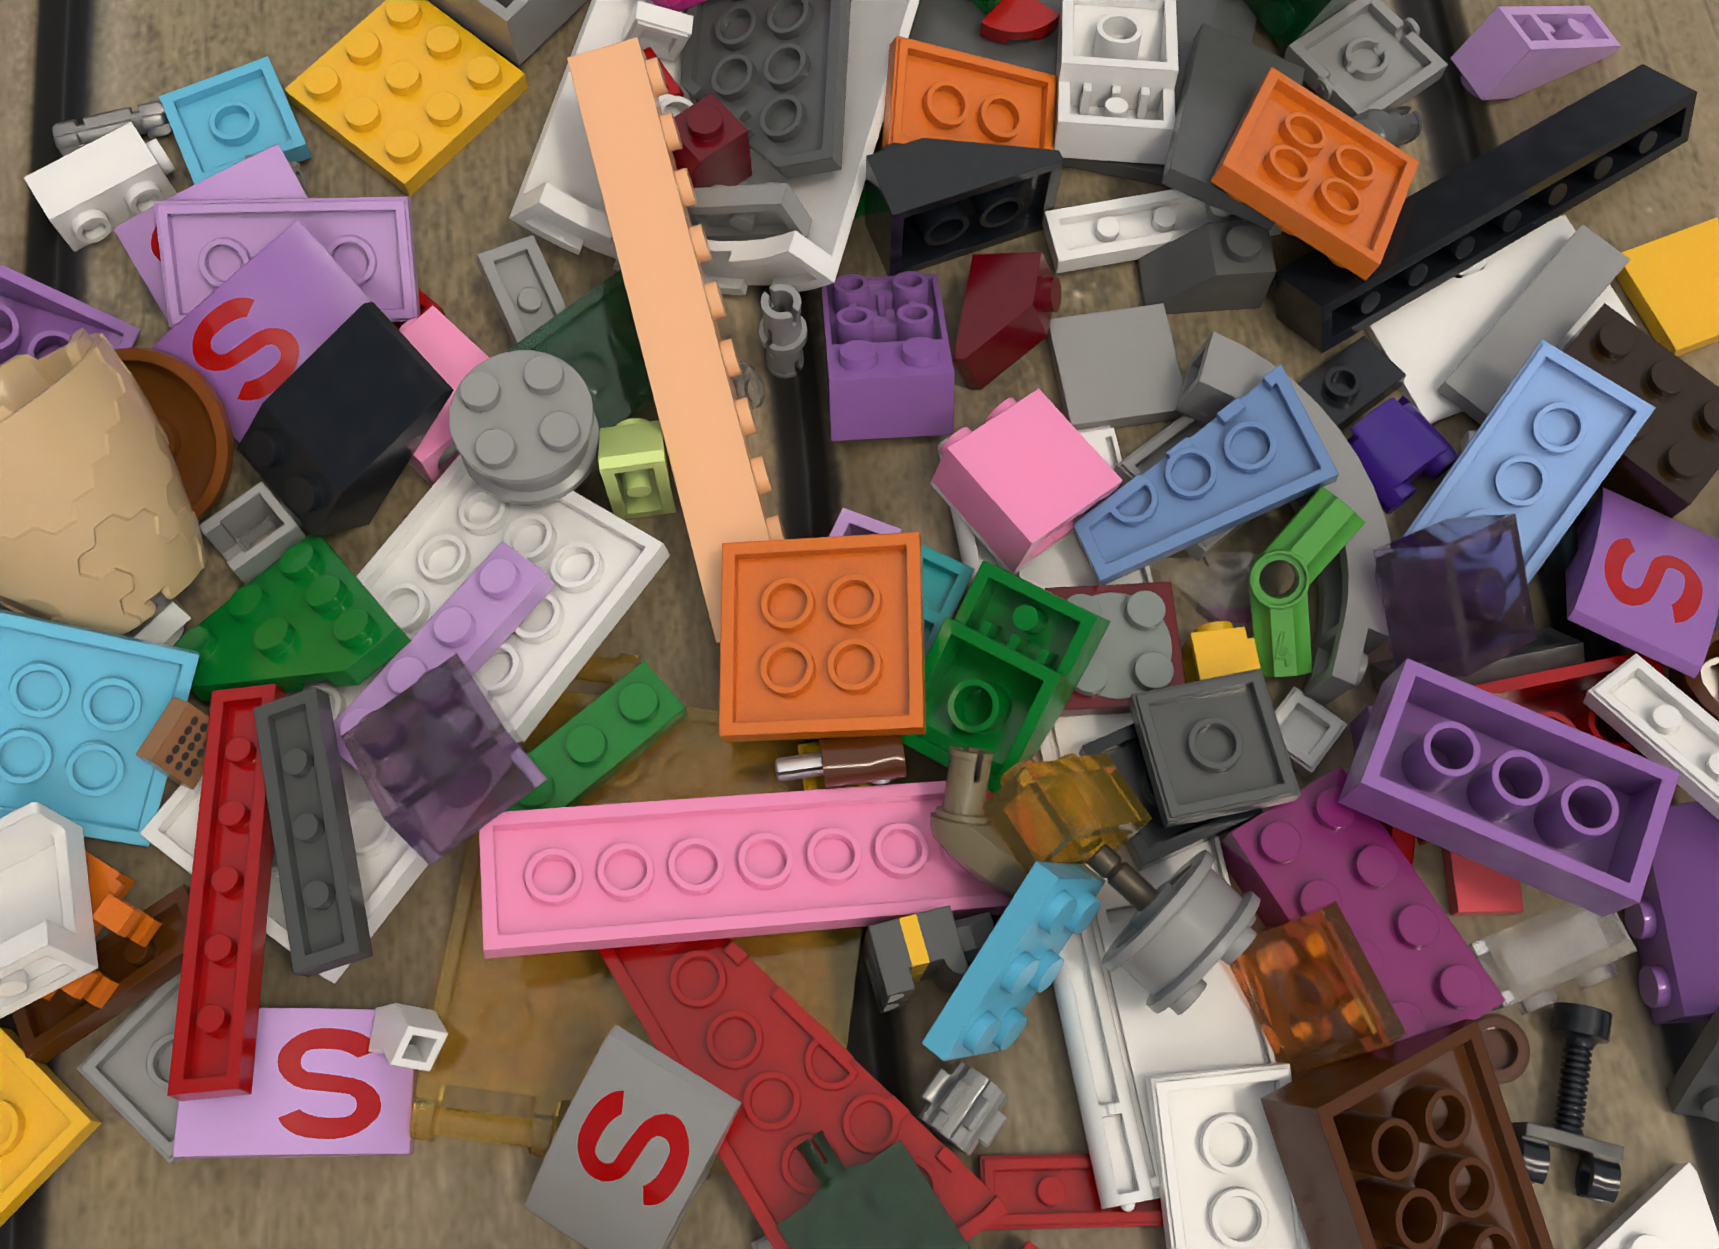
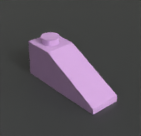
[1450,5,1621,100]

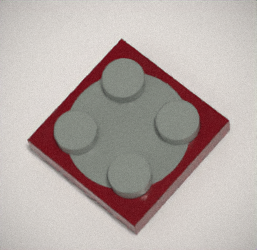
[1045,582,1185,717]

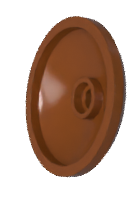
[114,347,234,521]

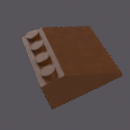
[1260,1019,1554,1249]

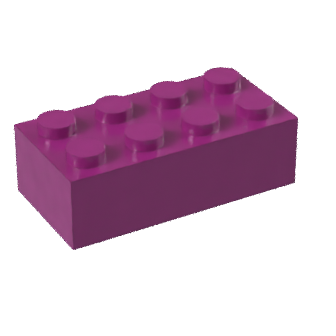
[1220,765,1506,1057]

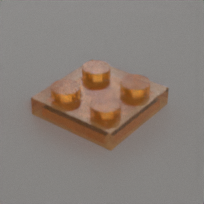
[1229,901,1407,1075]

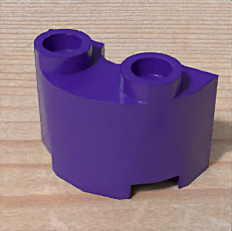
[1347,395,1460,515]

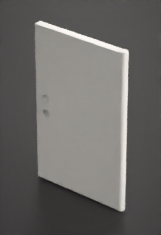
[1365,215,1636,424]

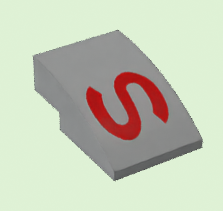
[524,1025,742,1249]

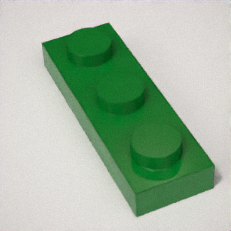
[489,661,688,811]

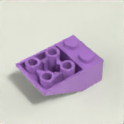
[821,271,955,441]

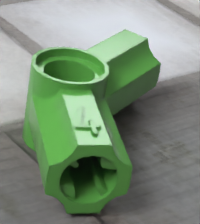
[1246,486,1366,677]

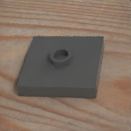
[1128,668,1301,828]

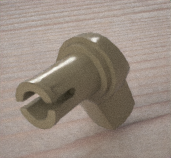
[930,746,1041,898]

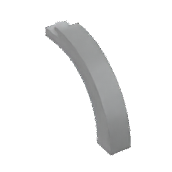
[1175,331,1396,705]

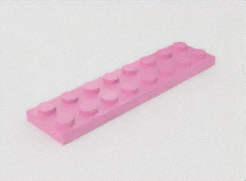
[478,775,1038,959]

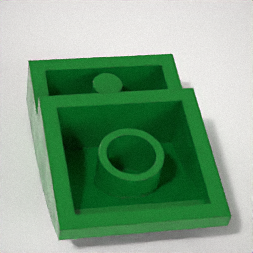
[901,560,1111,797]

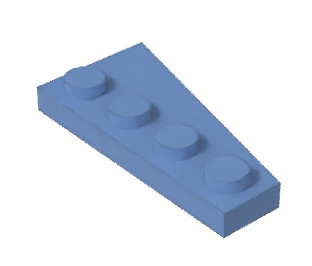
[1073,364,1339,585]

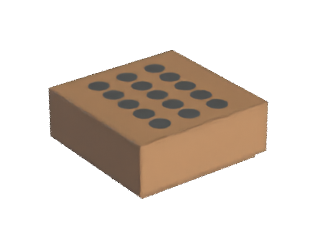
[135,697,209,790]

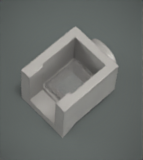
[199,481,306,585]

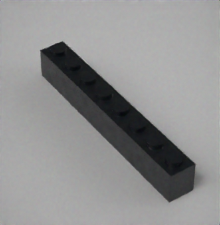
[1275,64,1697,353]

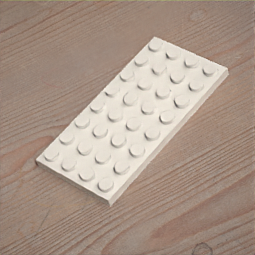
[139,454,670,984]

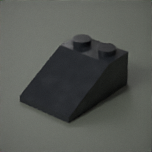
[865,138,1064,276]
[237,302,454,537]

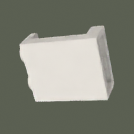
[0,802,98,1019]

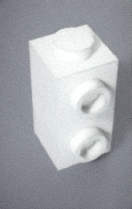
[23,122,177,252]

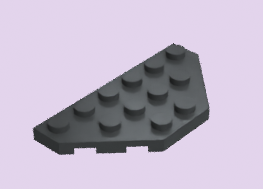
[680,0,851,179]

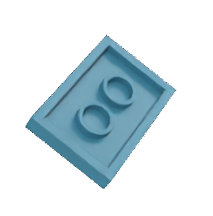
[922,861,1106,1061]

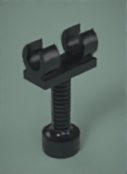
[1512,1002,1624,1203]

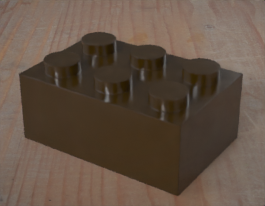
[1561,303,1719,518]

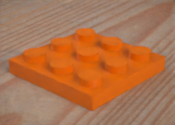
[1210,67,1419,281]
[719,532,926,742]

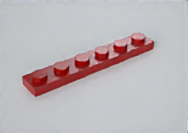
[167,683,287,1101]

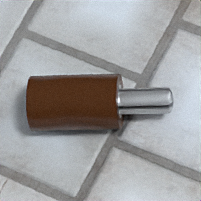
[774,735,906,789]

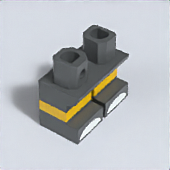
[861,905,994,1014]

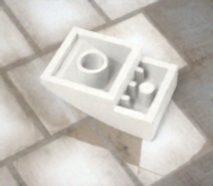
[1054,0,1179,165]

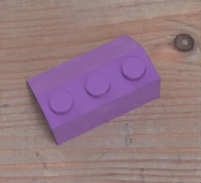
[1625,801,1719,1025]

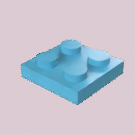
[159,56,312,185]

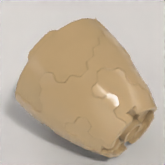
[0,327,207,635]

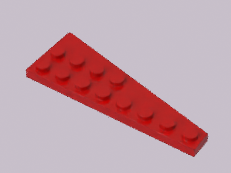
[592,804,1009,1249]

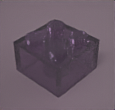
[1373,514,1537,677]
[341,653,547,865]

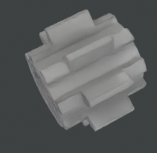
[917,1060,1009,1157]

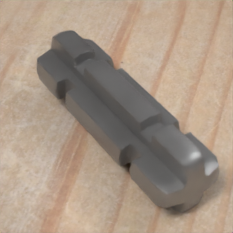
[52,100,173,156]

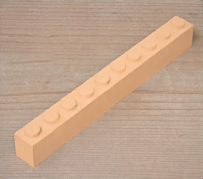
[567,37,787,646]

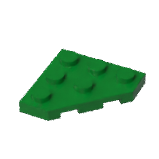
[173,533,411,701]

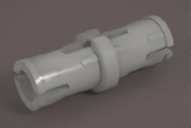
[758,283,808,379]

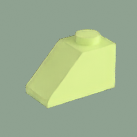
[598,418,677,520]

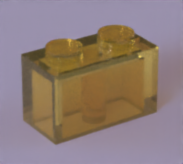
[983,753,1152,875]

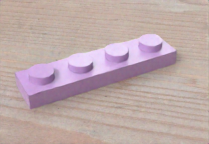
[334,541,556,784]

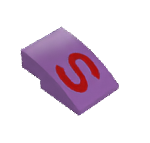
[151,220,372,444]
[1565,487,1719,679]

